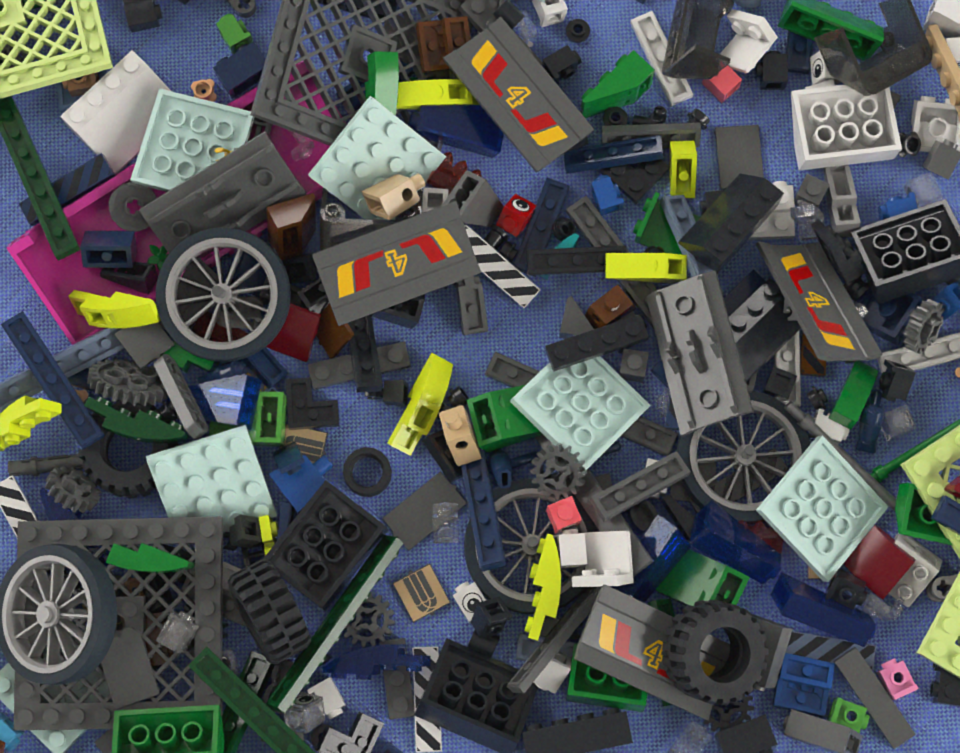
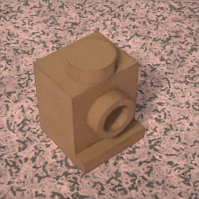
[62,72,99,97]

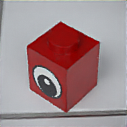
[496,193,537,237]

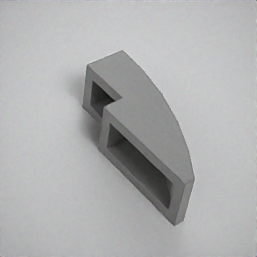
[824,165,861,238]

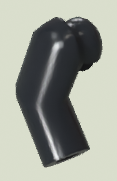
[632,106,667,125]

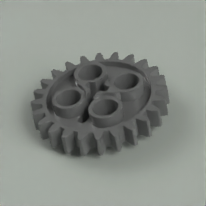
[87,358,168,406]

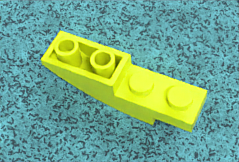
[397,79,484,111]
[68,290,161,328]
[387,352,453,456]
[0,396,62,452]
[524,533,561,641]

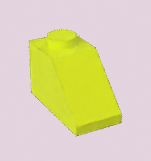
[669,141,697,198]

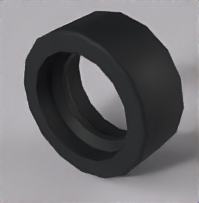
[343,447,392,497]

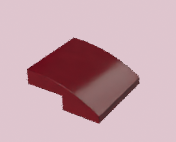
[266,303,321,362]
[843,525,916,600]

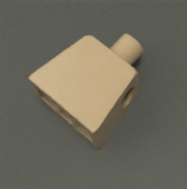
[361,173,426,220]
[439,405,482,466]

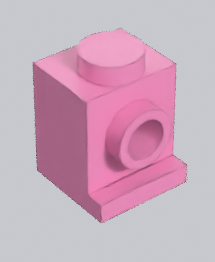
[876,658,919,700]

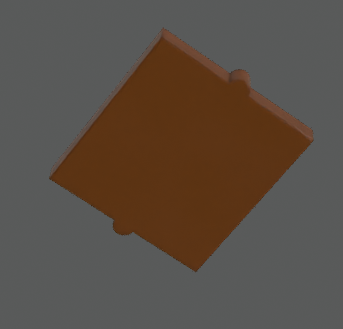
[316,303,355,359]

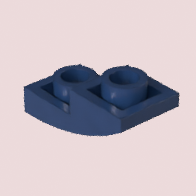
[273,441,305,475]

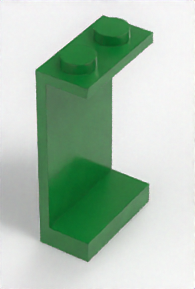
[633,192,700,255]

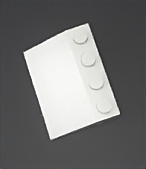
[60,50,171,174]
[791,80,902,170]

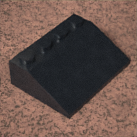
[850,199,960,304]
[263,480,388,611]
[414,638,538,753]

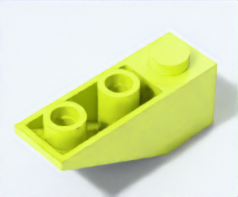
[605,253,687,284]

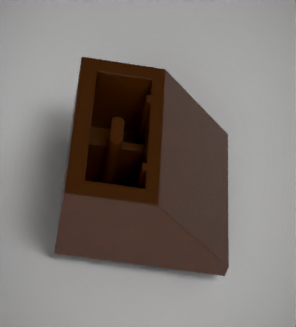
[266,193,316,261]

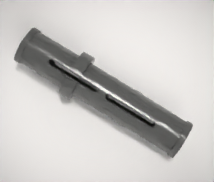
[8,453,83,477]

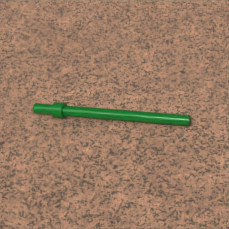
[870,419,960,483]

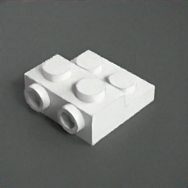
[911,96,960,152]
[748,181,795,240]

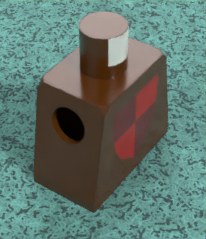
[585,285,636,329]

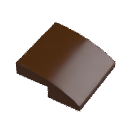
[415,16,471,73]

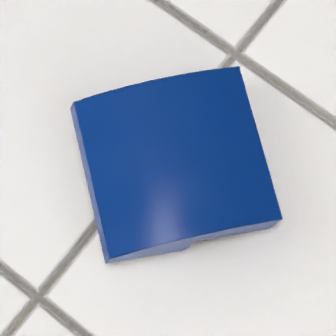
[772,653,835,717]

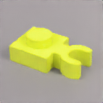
[258,515,279,556]

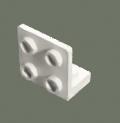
[715,9,778,73]
[572,531,634,587]
[888,532,943,607]

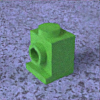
[216,14,253,55]
[827,697,870,733]

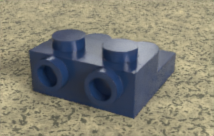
[857,288,923,346]

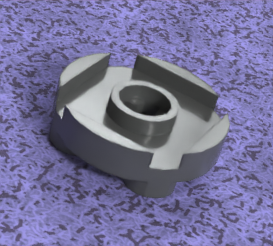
[108,182,156,232]

